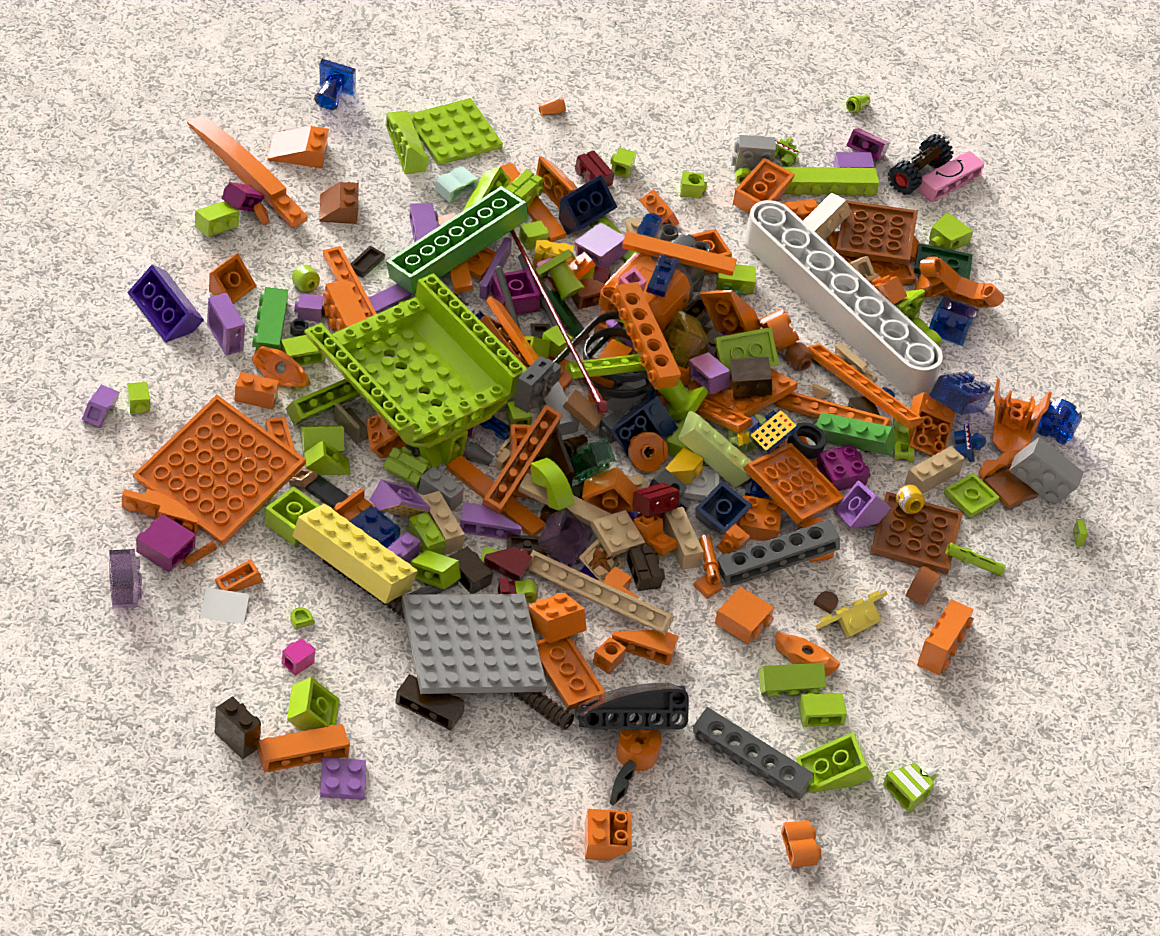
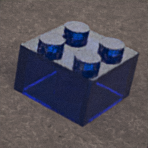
[349,505,401,548]

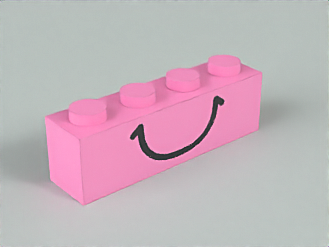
[917,151,985,202]

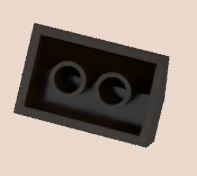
[535,427,574,487]

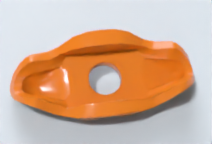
[252,346,310,387]
[978,445,1028,480]
[775,631,840,676]

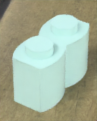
[435,167,478,203]

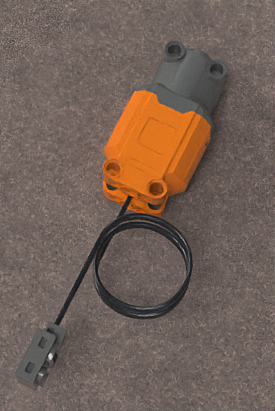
[514,224,710,413]

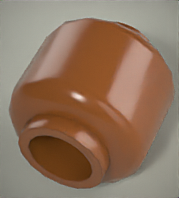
[785,342,813,371]

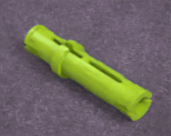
[946,542,1006,577]

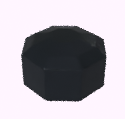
[290,319,308,337]

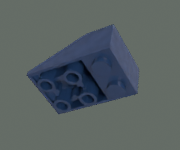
[610,394,678,460]

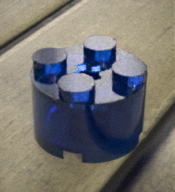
[1038,399,1082,445]

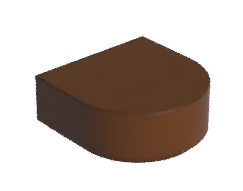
[814,591,838,614]

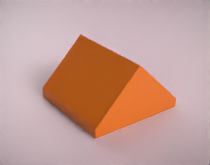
[209,253,257,303]

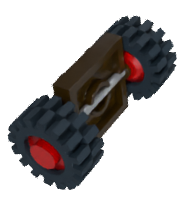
[888,134,954,195]

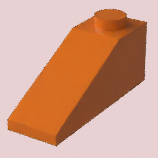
[612,630,679,666]

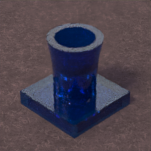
[314,58,356,110]

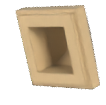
[812,383,832,399]

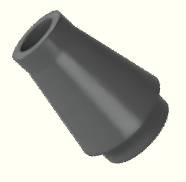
[463,441,494,467]

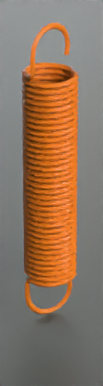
[178,539,221,569]

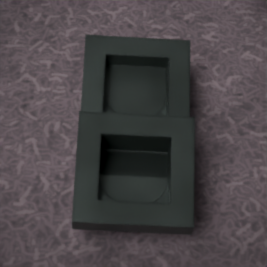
[610,760,636,806]

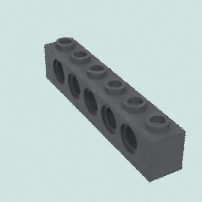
[717,520,840,587]
[693,707,814,800]

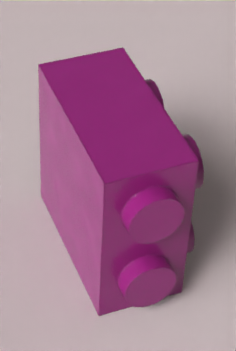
[817,445,870,491]
[136,514,196,572]

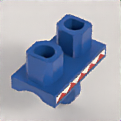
[954,423,986,462]

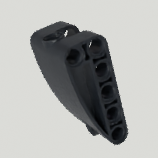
[574,682,689,730]

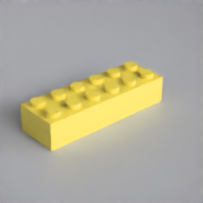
[292,504,418,604]

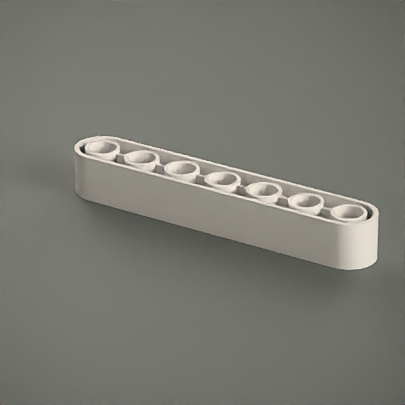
[744,200,943,395]

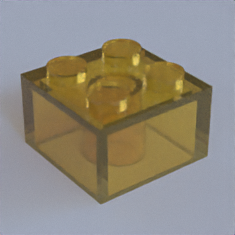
[663,311,708,369]

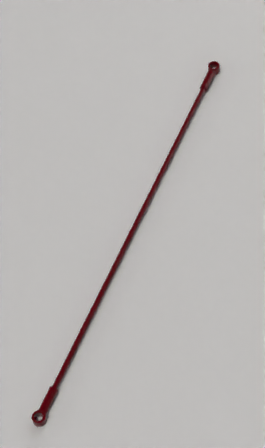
[510,229,608,414]

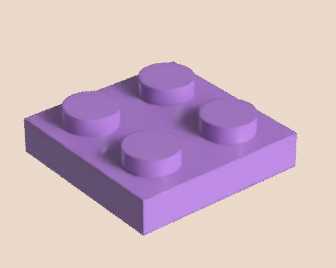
[320,757,366,800]

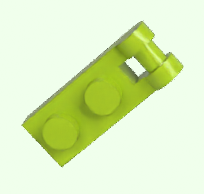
[892,418,914,462]

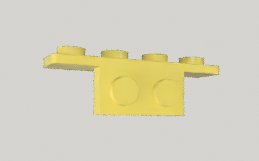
[815,590,888,638]

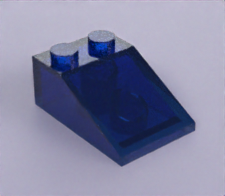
[929,297,979,346]

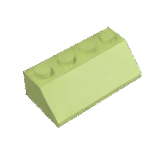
[678,411,751,487]

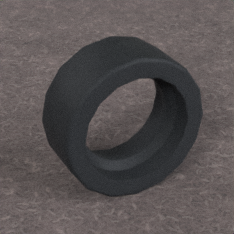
[787,422,827,459]

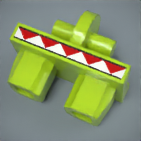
[774,137,799,167]

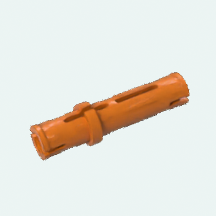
[699,535,721,585]

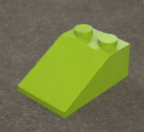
[796,732,874,793]

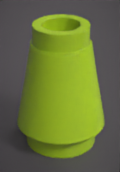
[846,94,871,113]

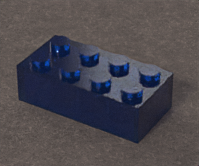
[929,372,995,415]

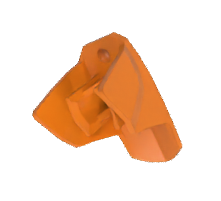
[992,379,1052,453]

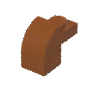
[905,566,942,605]

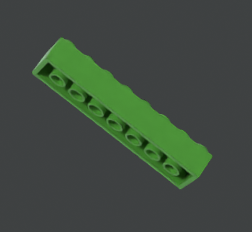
[386,186,528,295]

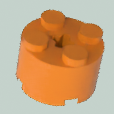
[759,309,800,353]
[616,722,662,771]

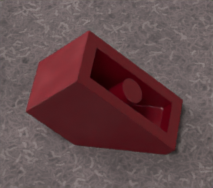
[484,547,532,581]

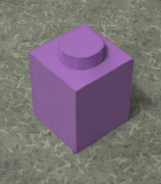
[294,294,323,322]

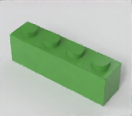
[252,287,288,352]
[816,412,898,456]

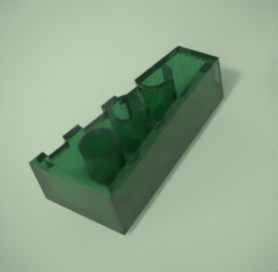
[569,438,616,484]

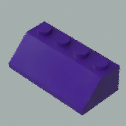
[127,264,204,343]

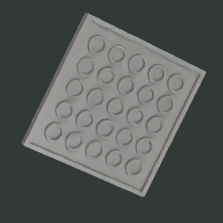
[401,594,547,694]

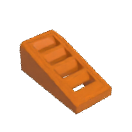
[214,559,263,592]

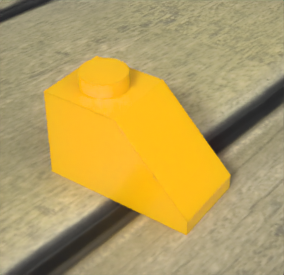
[666,447,704,484]

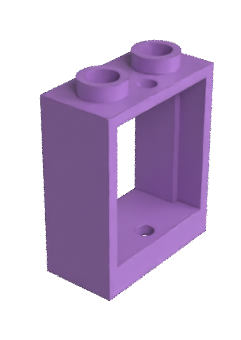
[207,293,245,356]

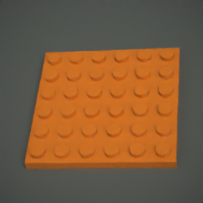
[133,395,306,545]

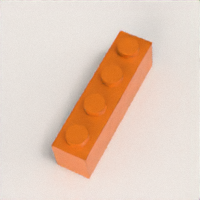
[257,724,350,773]

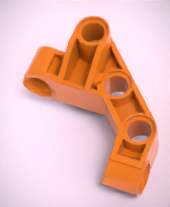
[915,257,1004,308]

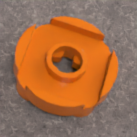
[628,432,668,472]

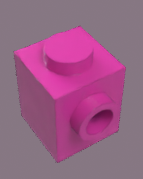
[281,638,316,676]

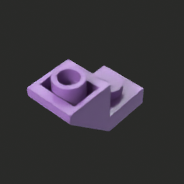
[82,384,120,427]

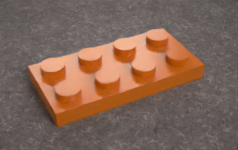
[536,636,605,710]

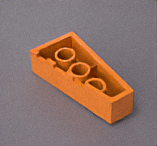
[917,599,974,676]

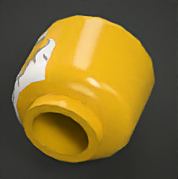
[896,484,925,514]

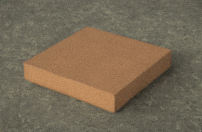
[563,389,605,432]

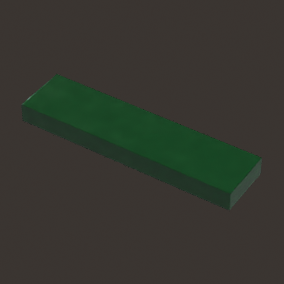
[535,277,590,340]

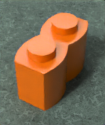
[781,820,821,868]

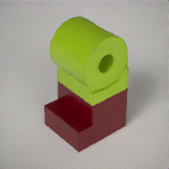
[579,266,612,284]
[497,577,538,603]

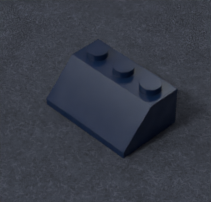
[558,175,618,235]

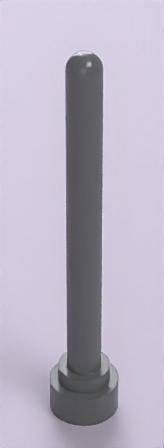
[495,266,522,332]

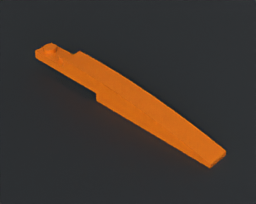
[187,115,308,228]

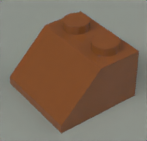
[319,182,359,224]

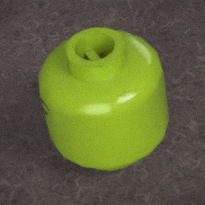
[292,265,320,293]

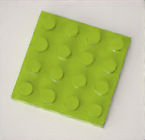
[409,98,503,165]

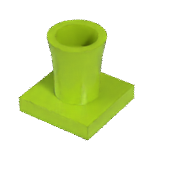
[536,249,585,300]
[657,379,708,422]

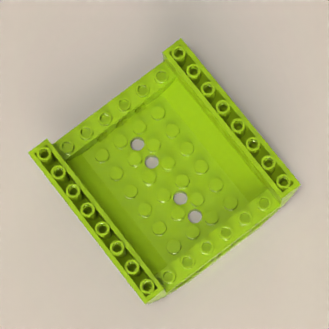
[304,273,527,449]

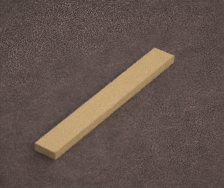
[518,473,668,561]
[528,550,675,635]

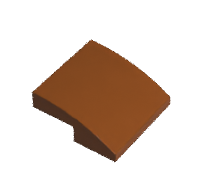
[984,468,1039,508]

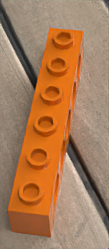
[612,282,681,390]

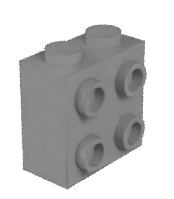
[731,135,776,173]

